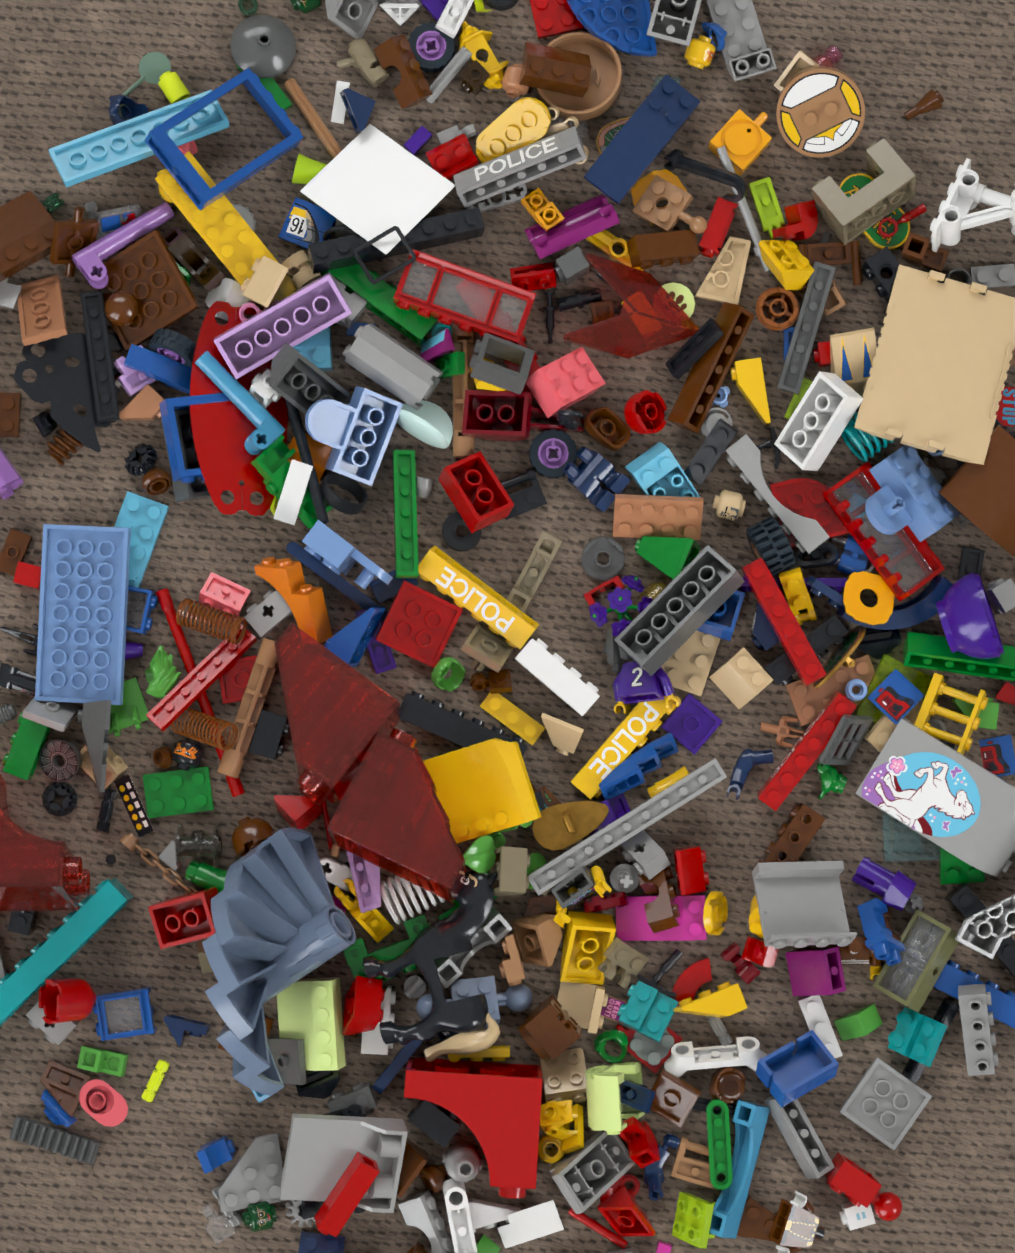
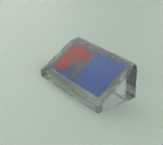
[95,204,141,234]

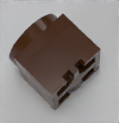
[518,994,581,1061]

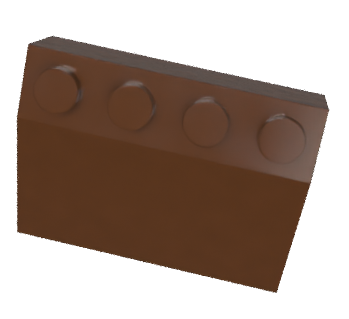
[0,191,55,282]

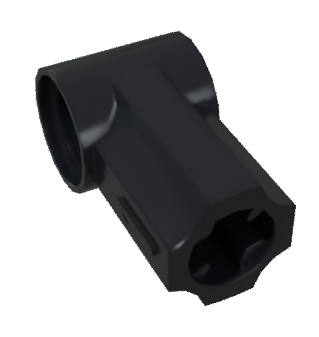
[0,663,36,696]

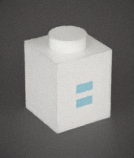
[839,1202,876,1231]

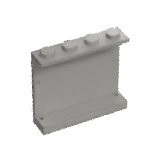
[752,861,857,949]

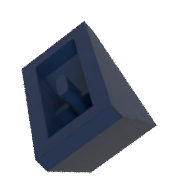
[340,88,376,134]

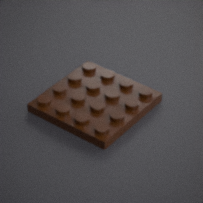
[91,230,200,351]

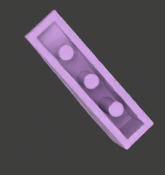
[341,821,381,913]

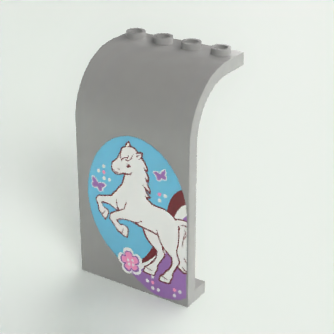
[855,717,1015,876]

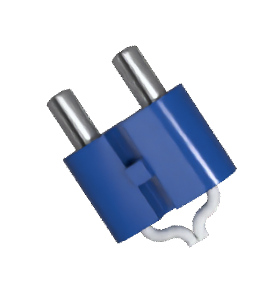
[826,534,875,574]

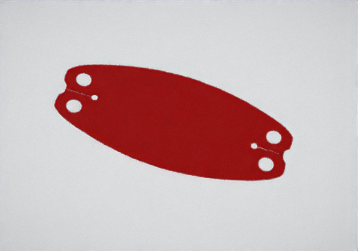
[190,301,288,516]

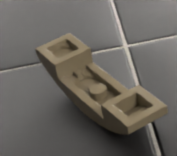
[507,530,563,613]

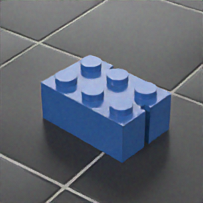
[756,1030,839,1108]

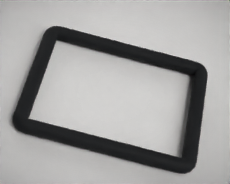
[353,226,416,284]

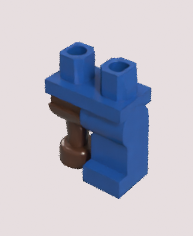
[857,898,905,966]

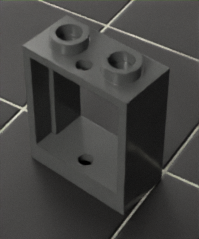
[469,333,535,395]

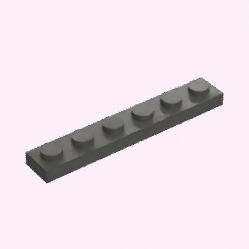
[777,261,836,395]

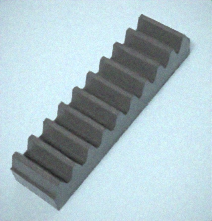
[9,1115,101,1164]

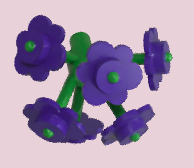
[589,575,653,636]

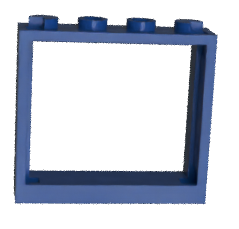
[159,390,249,484]

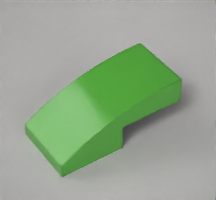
[77,1046,129,1077]

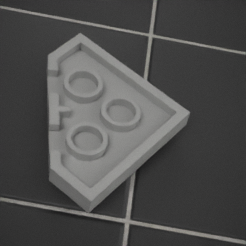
[218,1133,286,1213]

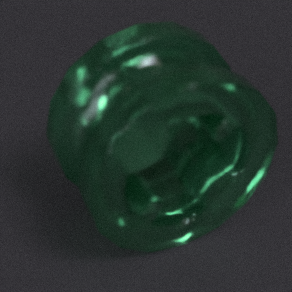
[238,0,258,16]
[42,193,65,213]

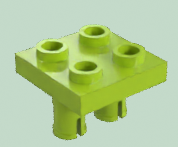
[672,1192,716,1249]

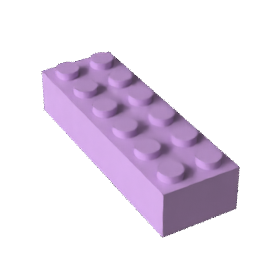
[213,272,352,379]

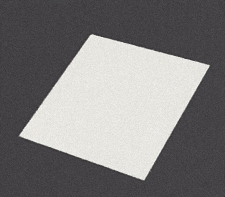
[300,124,455,255]

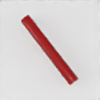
[567,1207,628,1249]

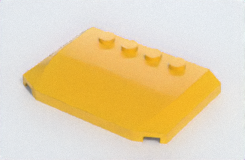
[398,738,542,854]

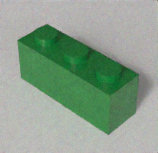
[2,712,51,780]

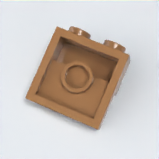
[499,931,525,986]

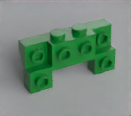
[251,435,333,529]
[343,913,429,981]

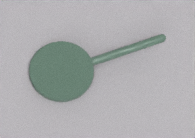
[122,52,171,96]

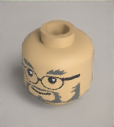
[712,490,746,521]

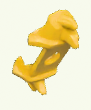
[459,21,509,89]

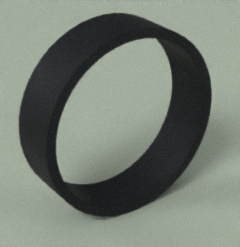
[320,472,368,515]

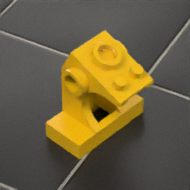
[540,1100,584,1154]

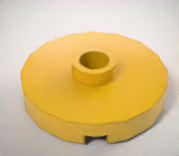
[703,891,728,936]

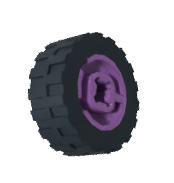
[408,22,456,73]
[149,328,196,368]
[529,429,577,479]

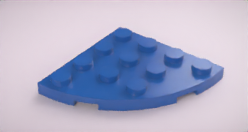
[567,0,657,57]

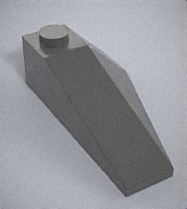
[77,700,111,796]

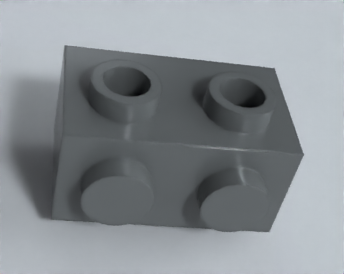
[327,1082,378,1115]

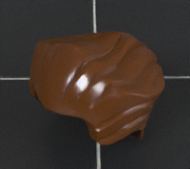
[709,1066,746,1104]

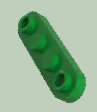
[706,1099,733,1190]

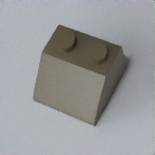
[488,846,530,896]

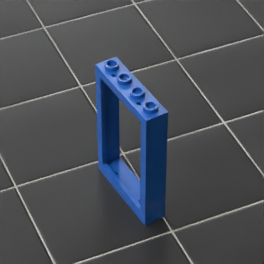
[144,68,303,211]

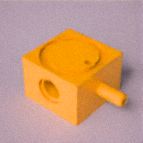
[708,109,772,176]

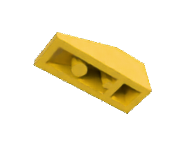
[730,357,771,425]

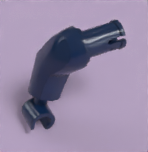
[727,748,774,800]
[644,1134,680,1201]

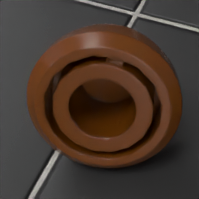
[142,466,172,495]
[419,1165,449,1195]

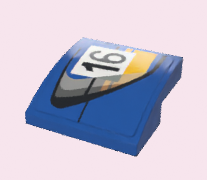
[278,197,337,251]

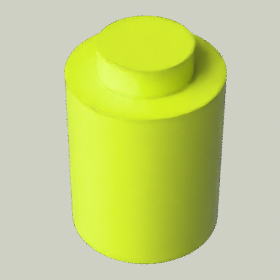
[158,71,191,104]

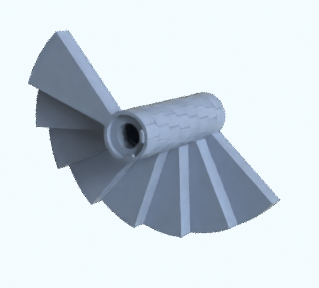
[202,828,356,1096]

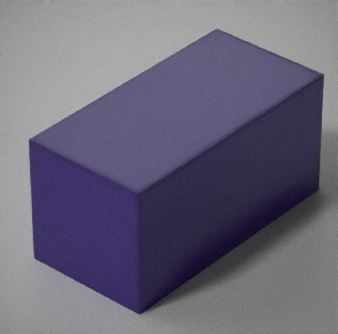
[404,126,432,156]

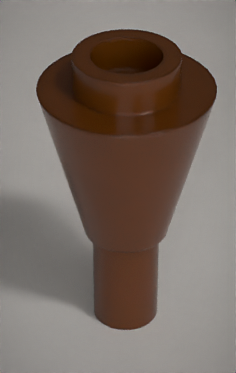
[904,89,944,121]

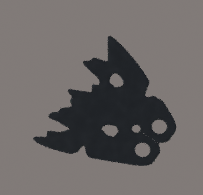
[14,333,125,452]

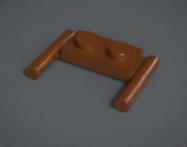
[797,241,862,289]

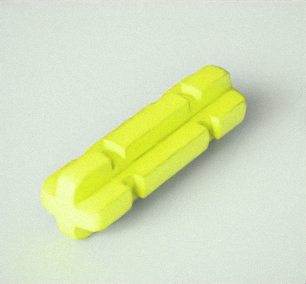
[141,1059,169,1102]

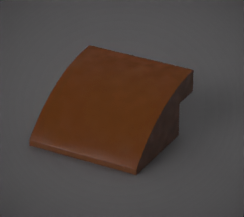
[939,425,1015,556]

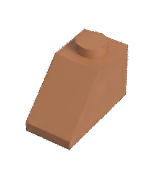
[119,384,165,421]

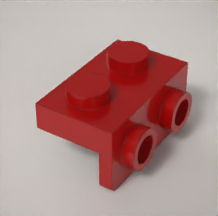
[510,262,557,291]

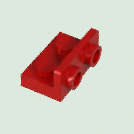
[425,133,479,181]

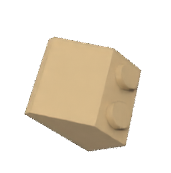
[240,256,289,308]
[709,647,773,710]

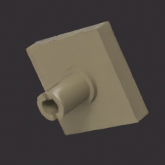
[461,623,514,673]

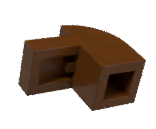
[901,232,950,273]

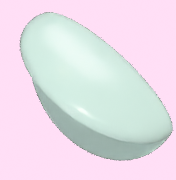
[397,400,453,449]

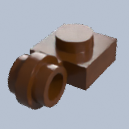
[470,669,512,694]

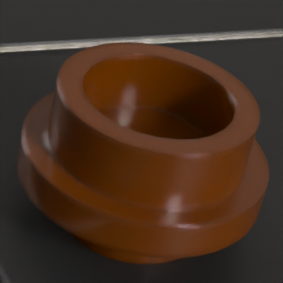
[153,747,173,769]

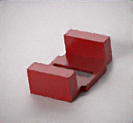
[584,576,625,606]

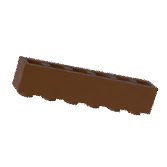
[667,302,755,433]

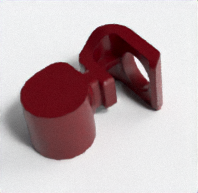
[720,942,761,985]

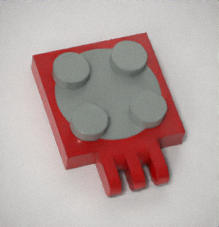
[616,1024,683,1074]

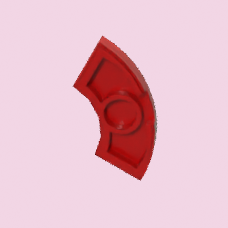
[671,958,712,1006]

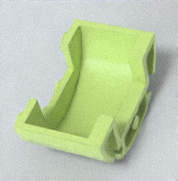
[585,1062,645,1135]

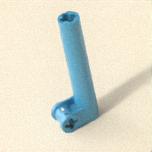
[194,351,286,455]

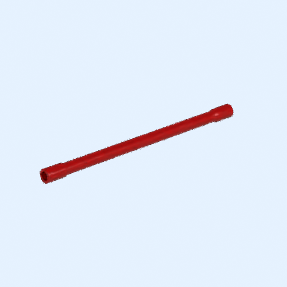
[155,588,245,797]

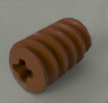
[45,429,84,466]

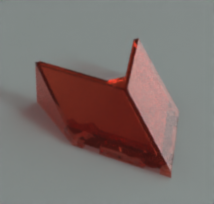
[563,253,699,359]

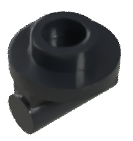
[32,411,57,438]

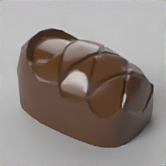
[583,407,631,451]

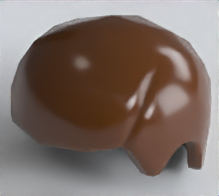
[105,291,138,327]

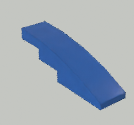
[124,344,192,394]
[599,732,679,800]

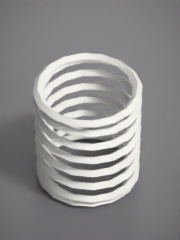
[380,859,445,925]

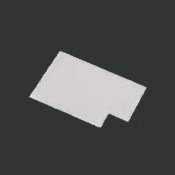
[497,1200,564,1249]

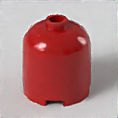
[38,978,96,1024]

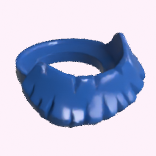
[701,22,727,51]

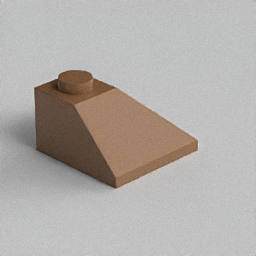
[510,913,563,967]

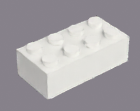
[774,371,864,471]
[515,638,600,716]

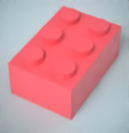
[526,347,606,418]

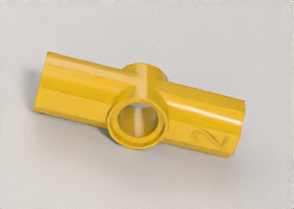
[585,229,644,276]

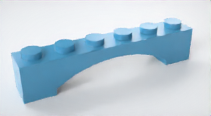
[709,1100,770,1239]

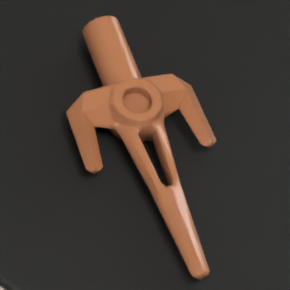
[759,716,804,748]

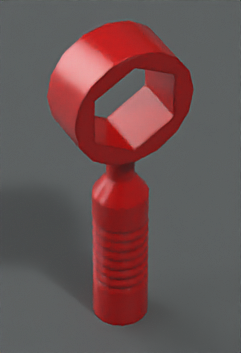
[877,204,927,239]

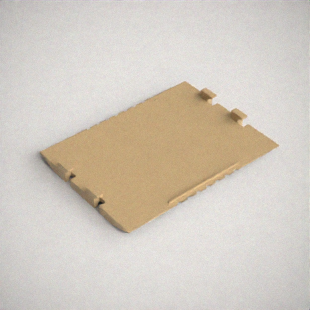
[854,264,1015,465]

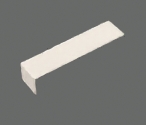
[331,81,350,124]

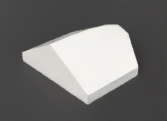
[205,278,251,321]

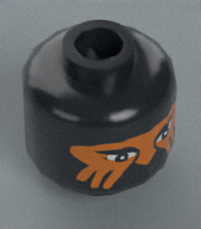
[172,737,204,771]

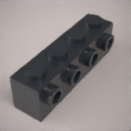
[763,614,848,686]

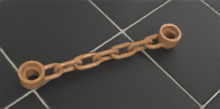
[119,832,198,895]

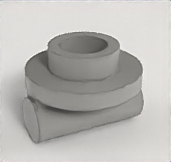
[404,975,426,999]

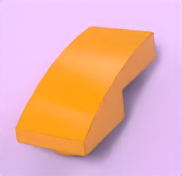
[521,188,565,232]

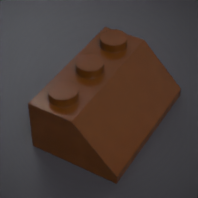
[519,42,592,98]

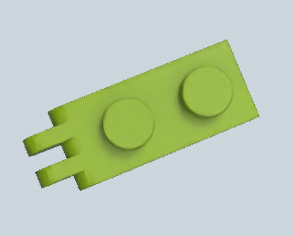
[748,177,785,239]

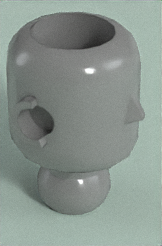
[442,1143,483,1182]

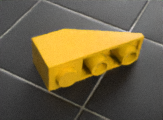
[673,981,748,1018]

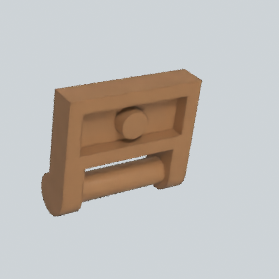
[670,1137,714,1189]

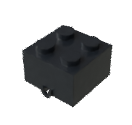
[407,1100,462,1148]

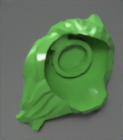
[145,646,181,699]

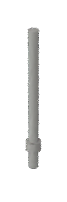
[717,145,770,272]

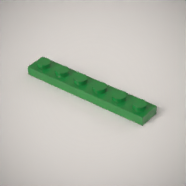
[392,450,419,578]

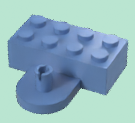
[305,386,403,486]
[865,445,960,542]
[302,520,393,590]

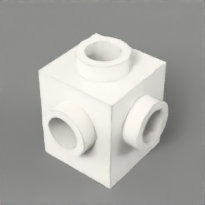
[249,369,282,409]

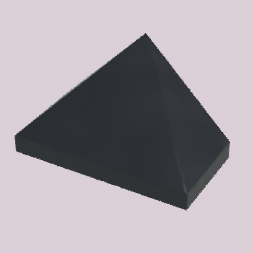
[857,628,902,659]
[296,1070,340,1099]

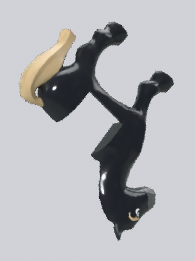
[363,871,500,1062]

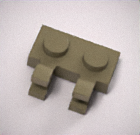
[598,937,649,989]

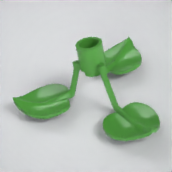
[460,820,547,889]

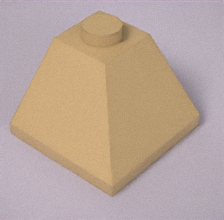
[541,713,584,756]

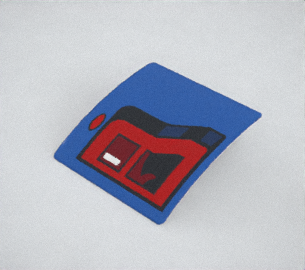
[868,669,924,725]
[979,735,1015,777]

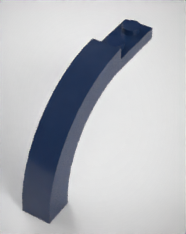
[806,575,953,630]

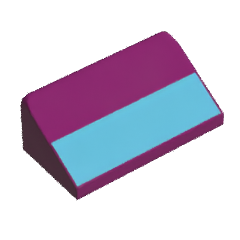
[420,328,455,363]

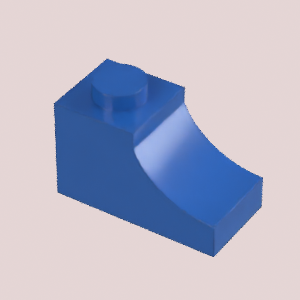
[197,1135,236,1174]

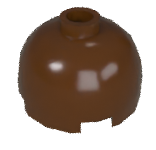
[231,817,275,857]

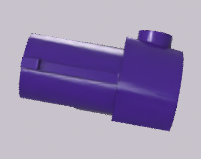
[851,857,917,911]

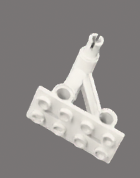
[930,158,1015,252]

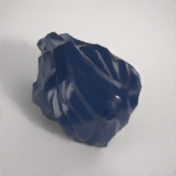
[109,94,149,125]

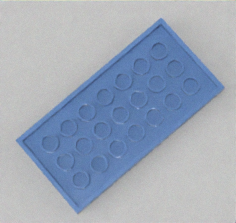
[35,524,131,705]

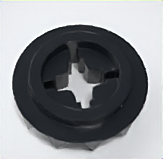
[124,443,157,476]
[42,782,77,817]

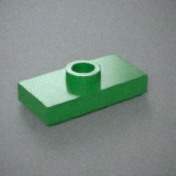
[436,351,465,379]

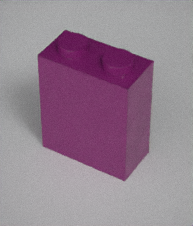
[785,946,846,996]

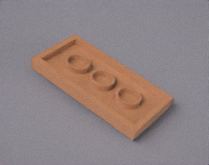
[17,274,68,346]
[613,494,703,540]
[786,655,880,726]

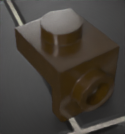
[460,60,490,96]

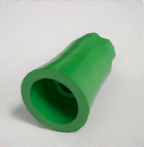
[185,859,228,893]

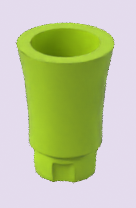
[292,153,328,185]

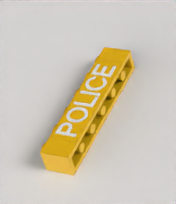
[418,546,540,650]
[570,696,677,799]

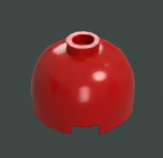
[624,390,667,434]

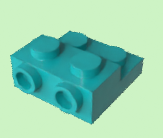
[617,981,679,1043]
[888,1007,947,1067]

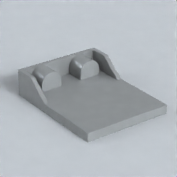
[279,1113,408,1213]

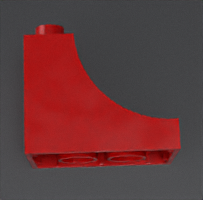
[404,1057,543,1199]

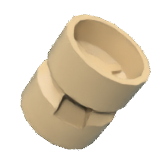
[281,250,321,290]

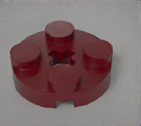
[583,892,628,913]

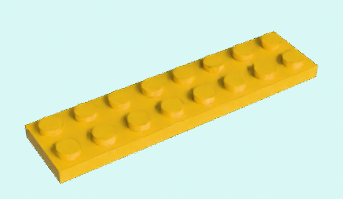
[155,151,297,310]

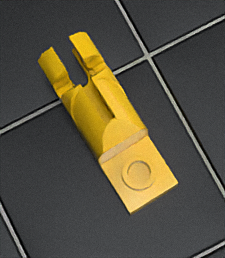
[334,878,394,943]

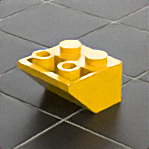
[758,240,814,290]

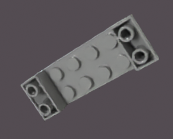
[705,0,777,82]

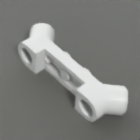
[664,1037,767,1078]
[443,1178,478,1253]

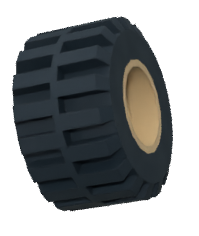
[746,517,795,577]

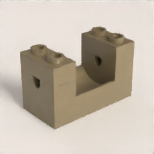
[812,138,916,245]

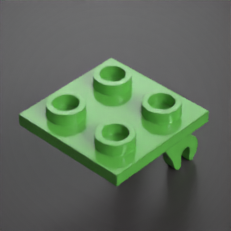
[109,677,149,737]

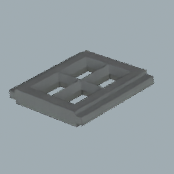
[819,714,874,765]

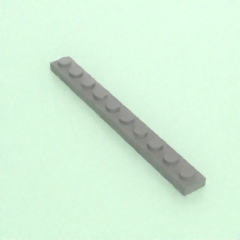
[527,758,727,896]

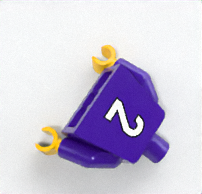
[613,661,681,714]

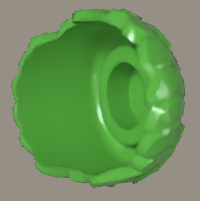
[431,657,466,692]

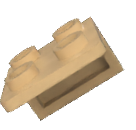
[557,982,608,1034]
[540,1048,587,1103]

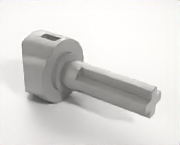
[609,863,639,893]

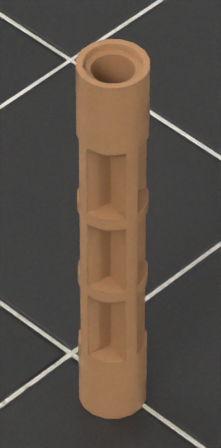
[452,316,474,458]
[217,638,284,779]

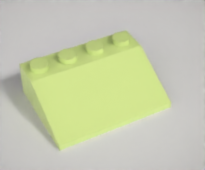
[277,977,346,1071]

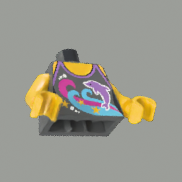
[551,866,612,928]

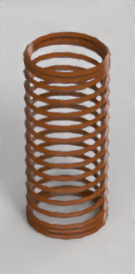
[176,598,247,645]
[171,708,238,751]

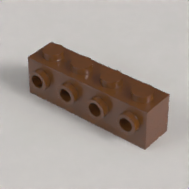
[752,803,826,871]

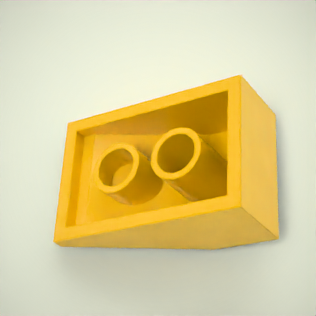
[560,911,616,985]

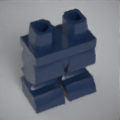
[562,446,631,512]

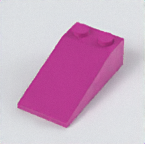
[615,893,706,941]

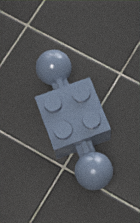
[416,976,533,1028]

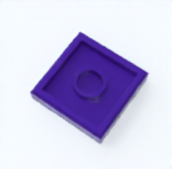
[661,693,723,755]

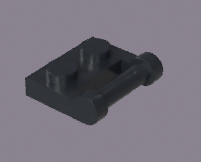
[500,467,547,520]

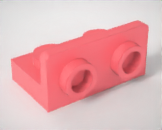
[198,572,251,620]

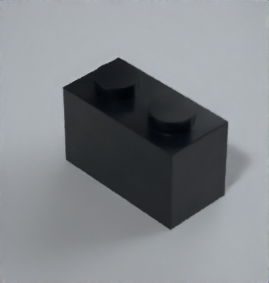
[249,710,291,760]

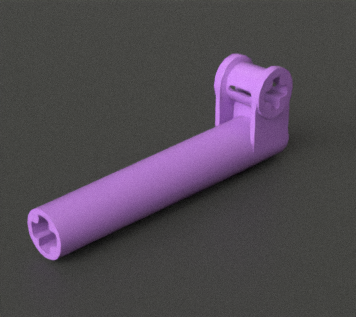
[71,202,175,289]

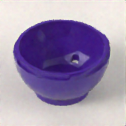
[936,572,1004,659]

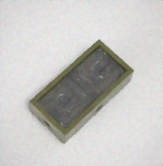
[873,909,959,1013]

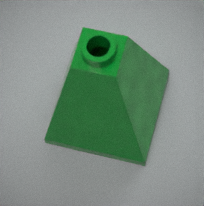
[635,536,701,580]

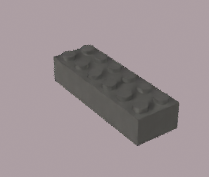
[614,545,745,676]

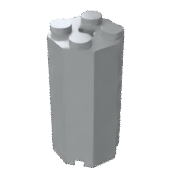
[342,323,444,410]

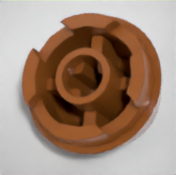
[756,287,800,330]

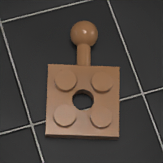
[632,175,707,234]

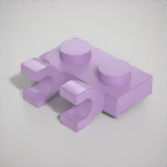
[113,345,156,397]

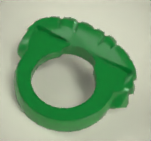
[594,1030,628,1063]

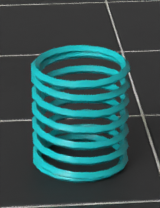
[841,412,894,462]

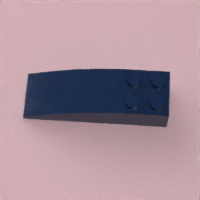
[584,74,701,205]

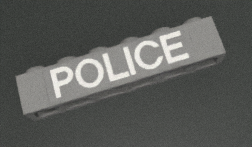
[453,126,587,207]

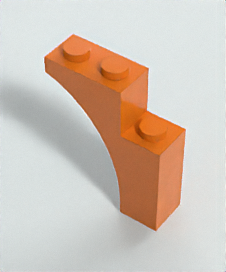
[254,557,333,645]

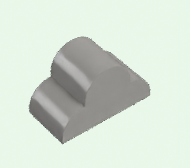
[646,0,702,47]
[549,1130,635,1214]

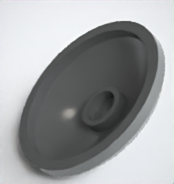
[230,15,296,79]

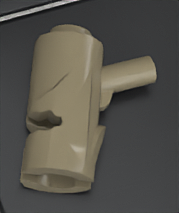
[337,38,390,88]

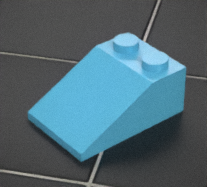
[293,326,333,371]

